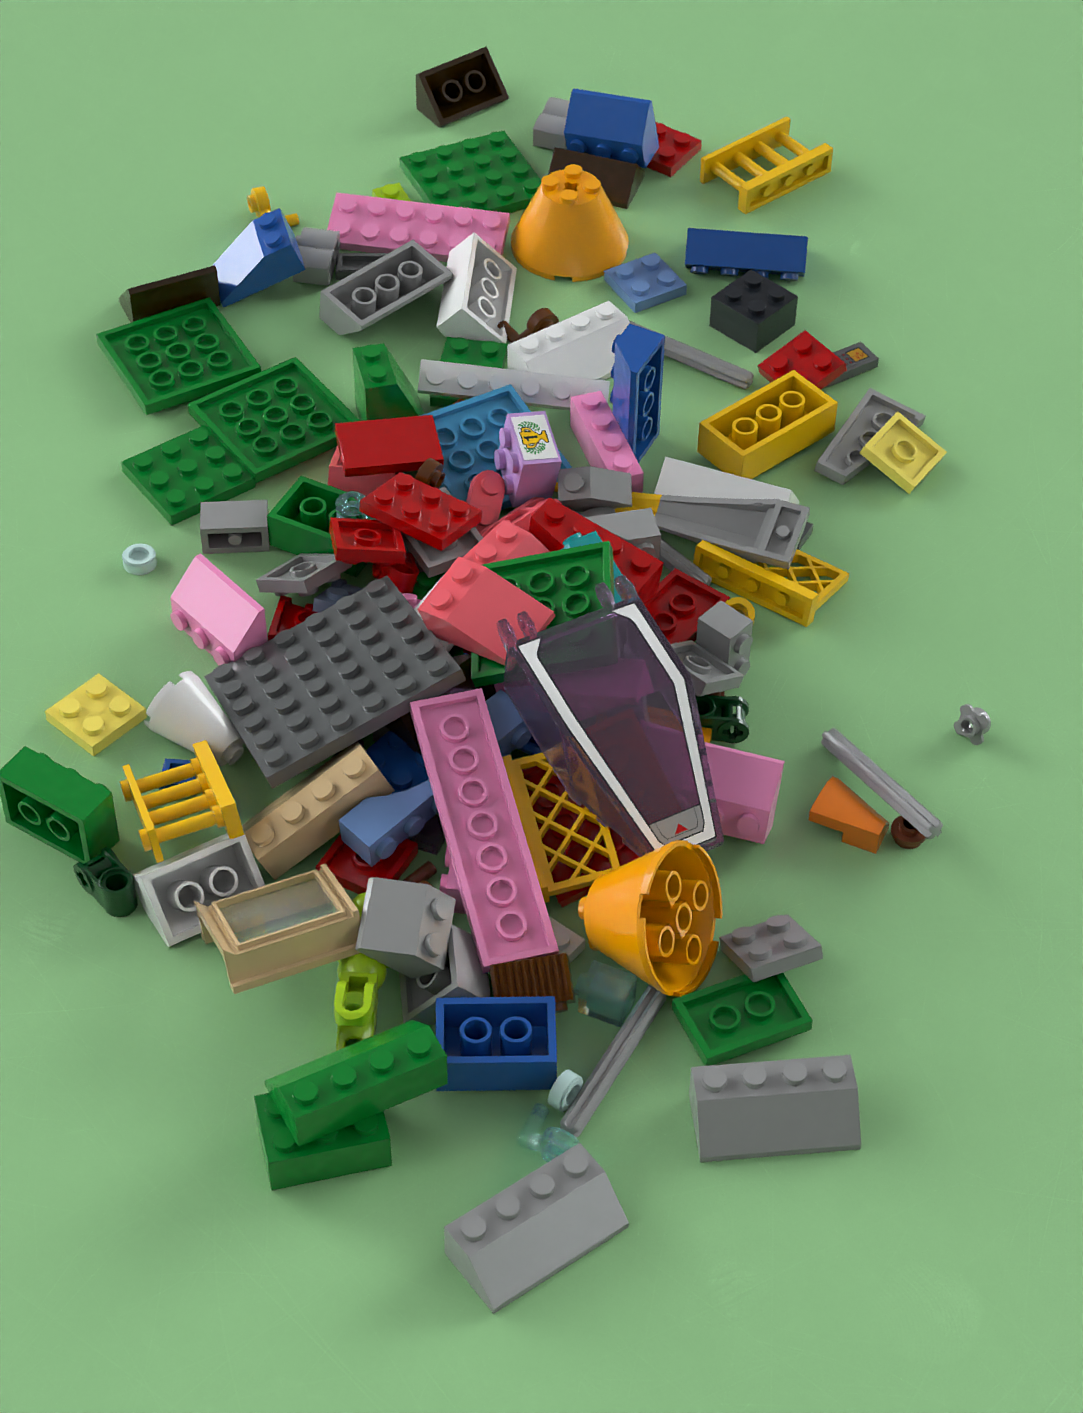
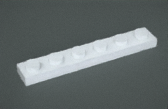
[417,359,610,411]

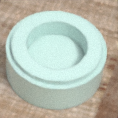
[122,543,157,575]
[548,1069,583,1112]

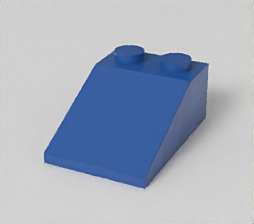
[212,208,306,308]

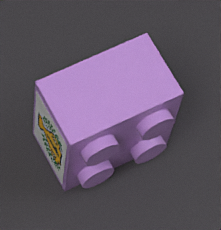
[494,411,562,508]

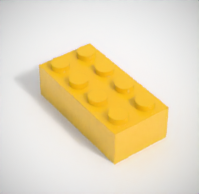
[697,370,838,479]

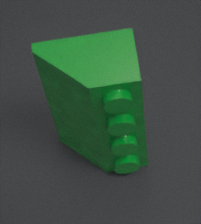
[265,1020,448,1147]

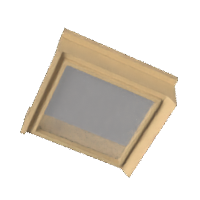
[194,864,361,994]

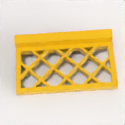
[693,540,850,627]
[502,743,620,903]

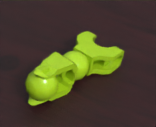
[334,892,390,1051]

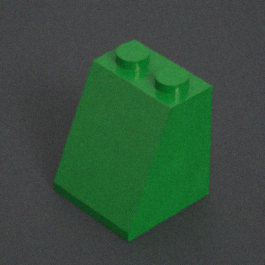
[352,343,424,421]

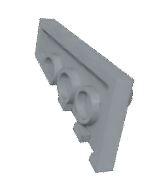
[814,388,926,485]

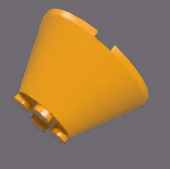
[511,164,629,282]
[578,840,722,997]

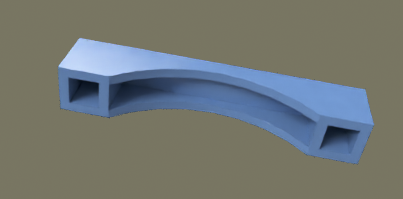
[339,689,532,867]

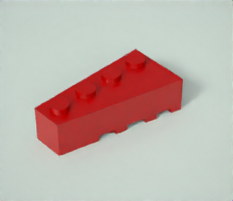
[528,497,664,619]

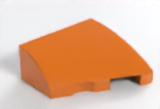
[808,776,889,854]

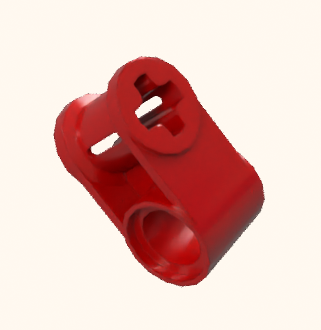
[372,552,419,594]

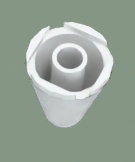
[144,671,244,766]

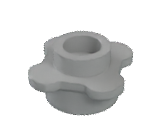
[954,704,991,745]

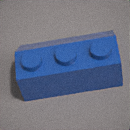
[564,88,659,168]

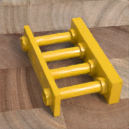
[700,116,833,214]
[119,740,244,863]

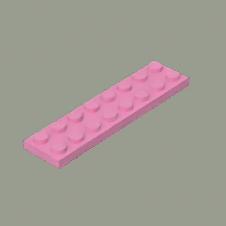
[410,688,559,973]

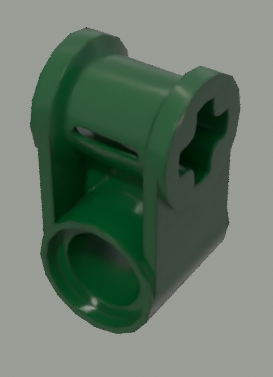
[681,694,749,743]
[73,847,138,917]

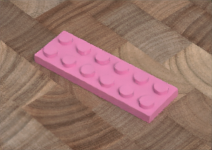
[327,192,510,262]

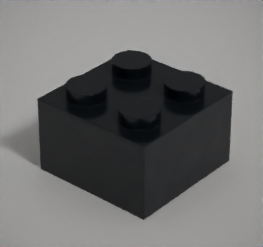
[709,270,798,353]

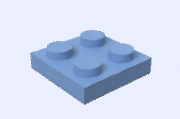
[604,253,687,313]

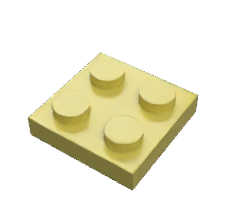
[860,411,947,494]
[45,673,147,756]

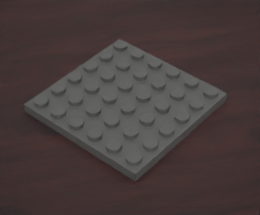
[204,576,466,789]

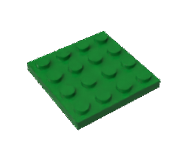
[399,131,541,213]
[96,297,261,415]
[188,356,360,484]
[471,541,617,687]

